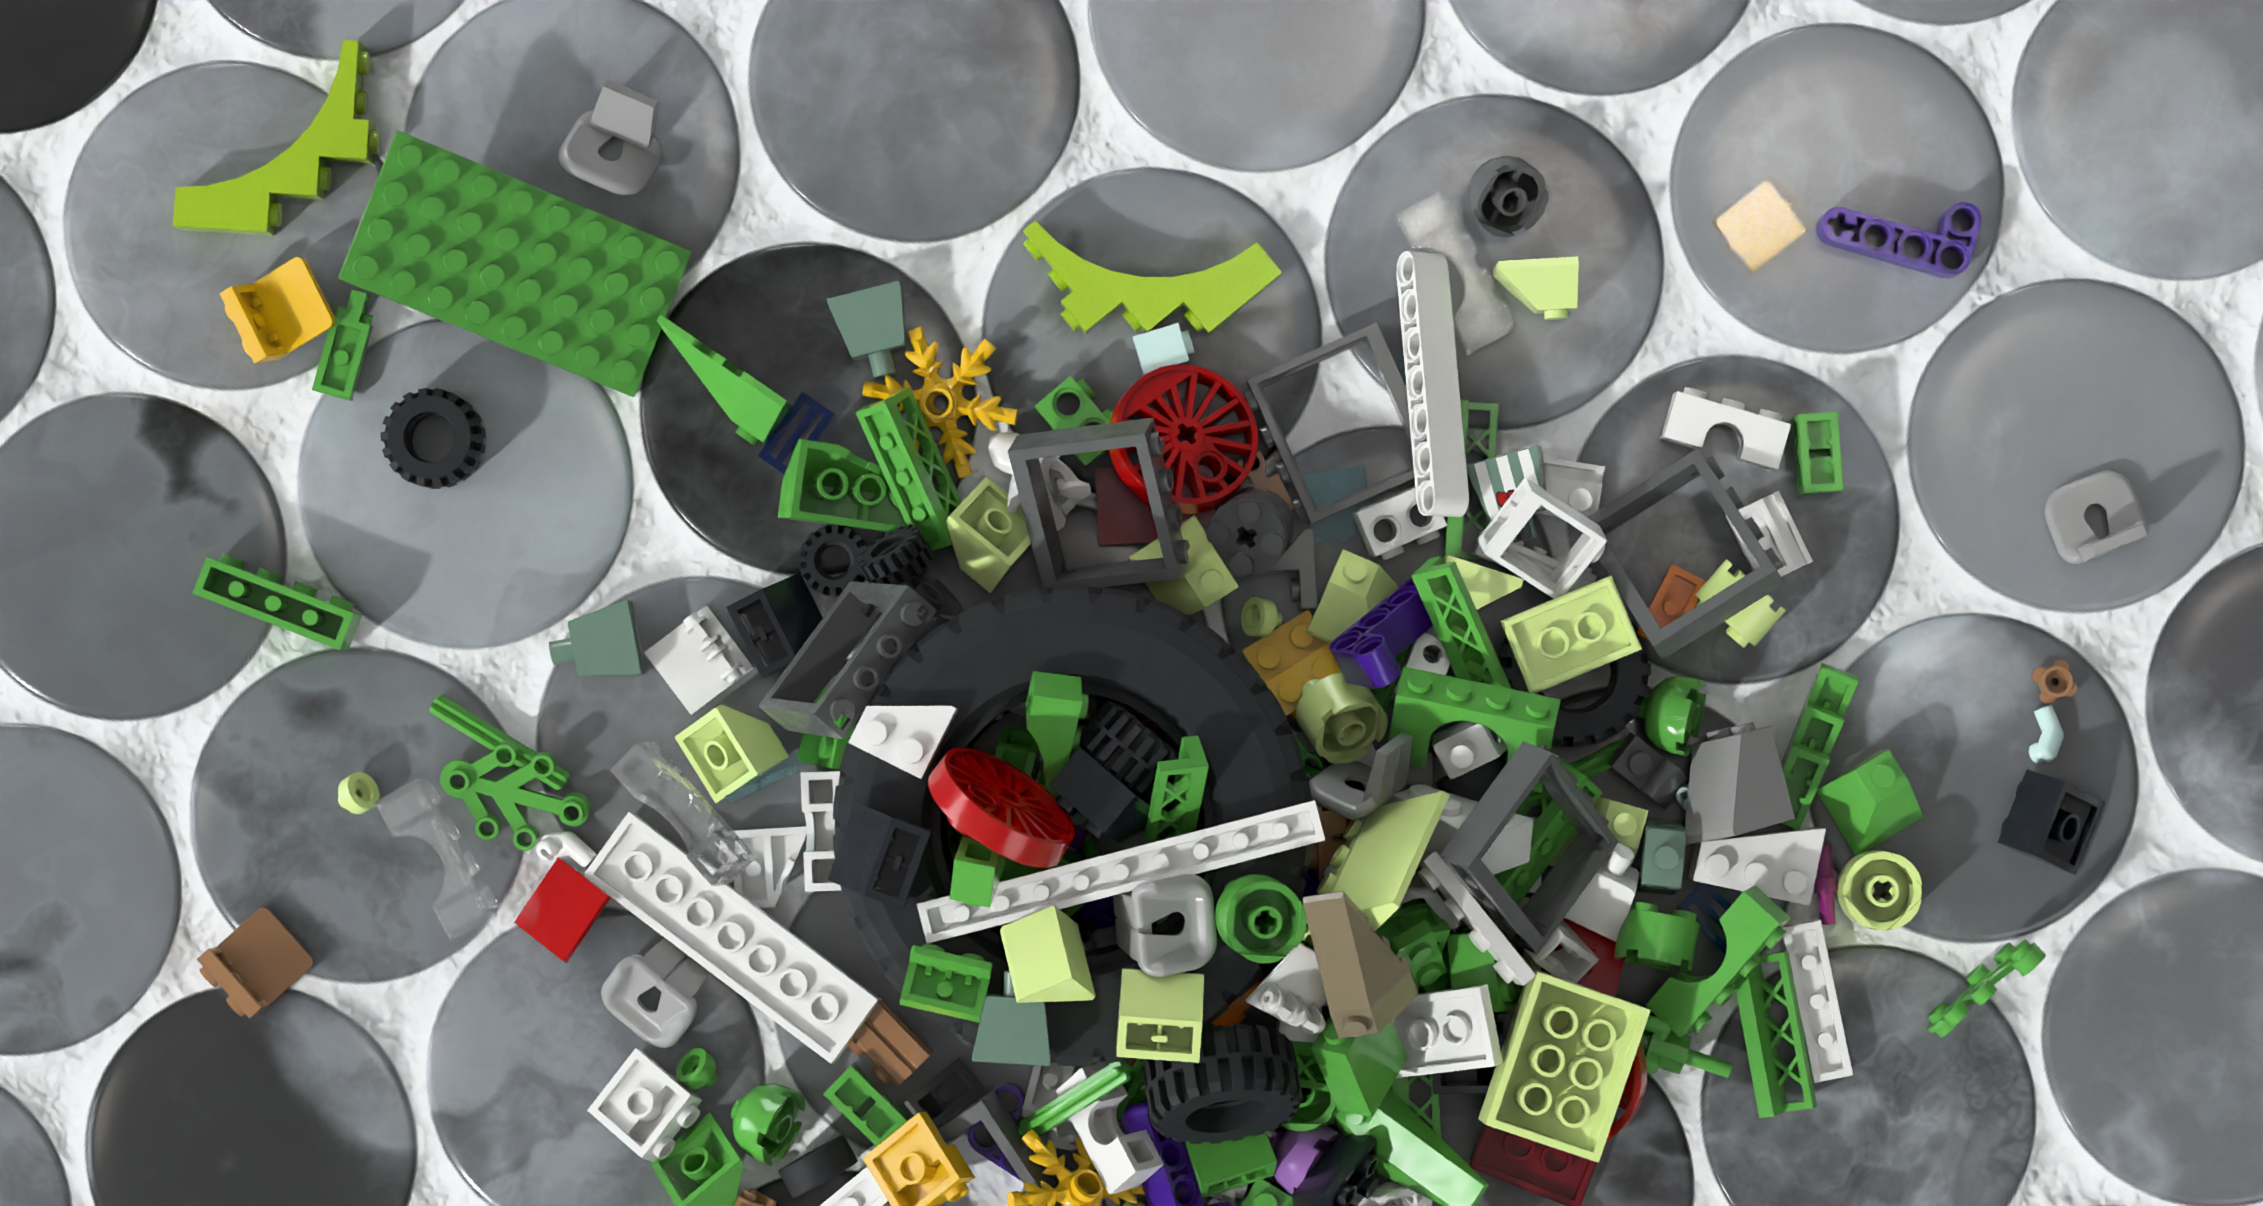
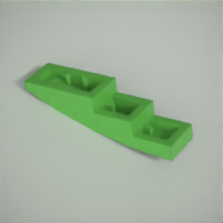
[1781,663,1859,830]

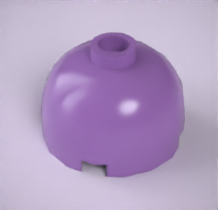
[1271,1124,1343,1196]

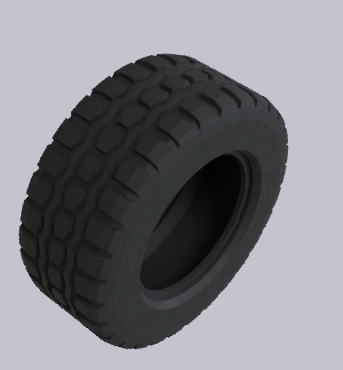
[833,585,1312,1066]

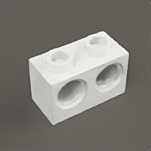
[1351,485,1447,560]

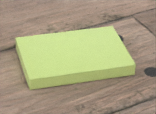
[1500,576,1642,694]

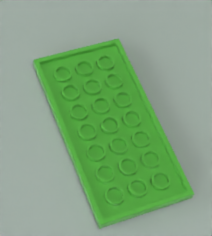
[338,130,692,397]

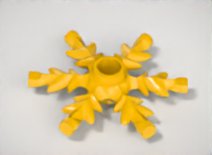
[862,326,1018,479]
[1007,1129,1144,1206]

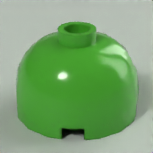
[1638,676,1706,757]
[731,1083,805,1166]

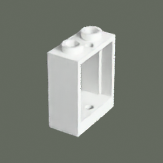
[1478,477,1607,599]

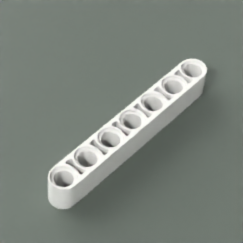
[1396,251,1469,517]

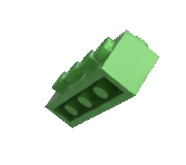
[192,553,362,651]

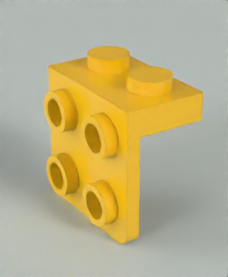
[220,257,336,364]

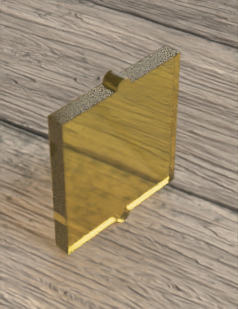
[1713,180,1807,273]

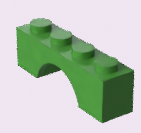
[1646,885,1791,1038]

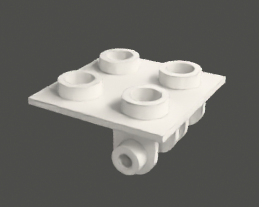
[644,605,754,715]
[1246,943,1327,1035]

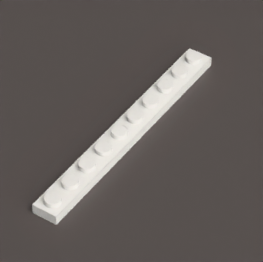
[917,800,1325,944]

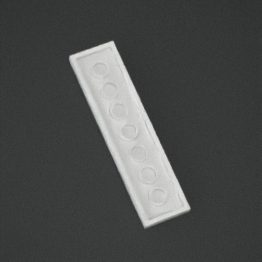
[583,812,881,1064]

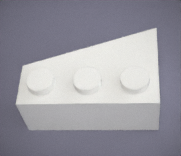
[1392,784,1534,875]
[1688,827,1826,906]

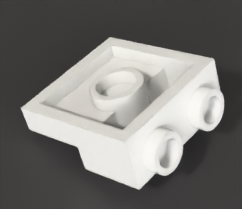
[587,1048,702,1162]

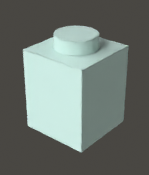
[1133,323,1194,375]

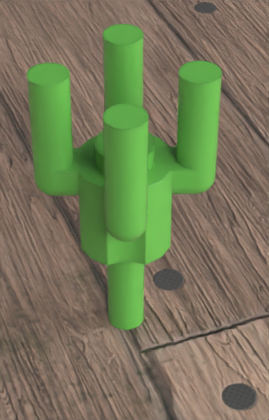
[1640,1015,1732,1078]

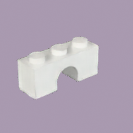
[1660,387,1791,472]
[800,771,841,892]
[1056,1061,1164,1195]

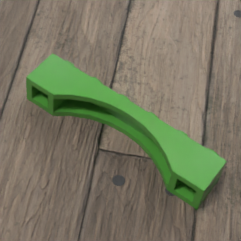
[999,671,1089,882]
[950,724,1041,908]

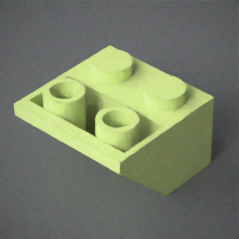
[1116,968,1204,1063]

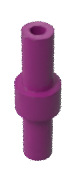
[1814,845,1838,925]

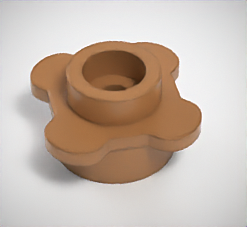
[2032,660,2077,704]

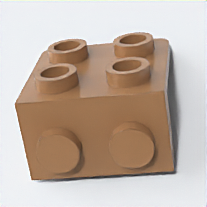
[197,908,314,1018]

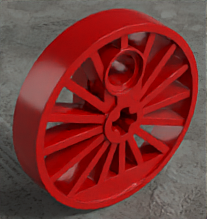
[1109,364,1258,514]
[928,748,1075,868]

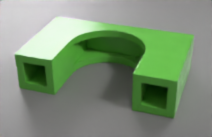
[1389,666,1561,793]

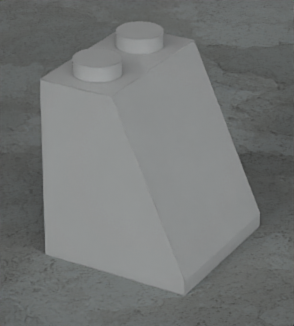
[1685,722,1795,845]

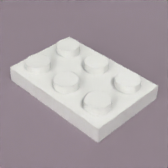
[1392,984,1503,1078]

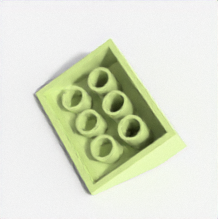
[1302,791,1450,947]
[1478,967,1651,1163]

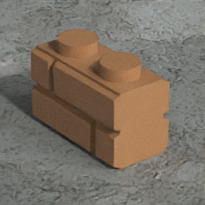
[848,995,934,1087]

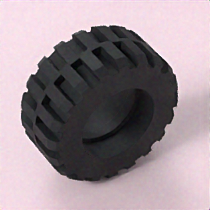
[1498,602,1651,747]
[1143,1024,1302,1144]

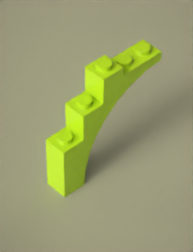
[173,40,381,236]
[1023,220,1282,336]

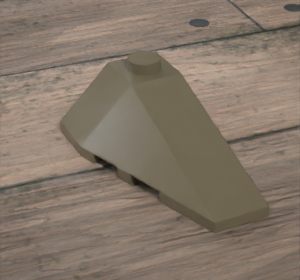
[1303,891,1418,1039]

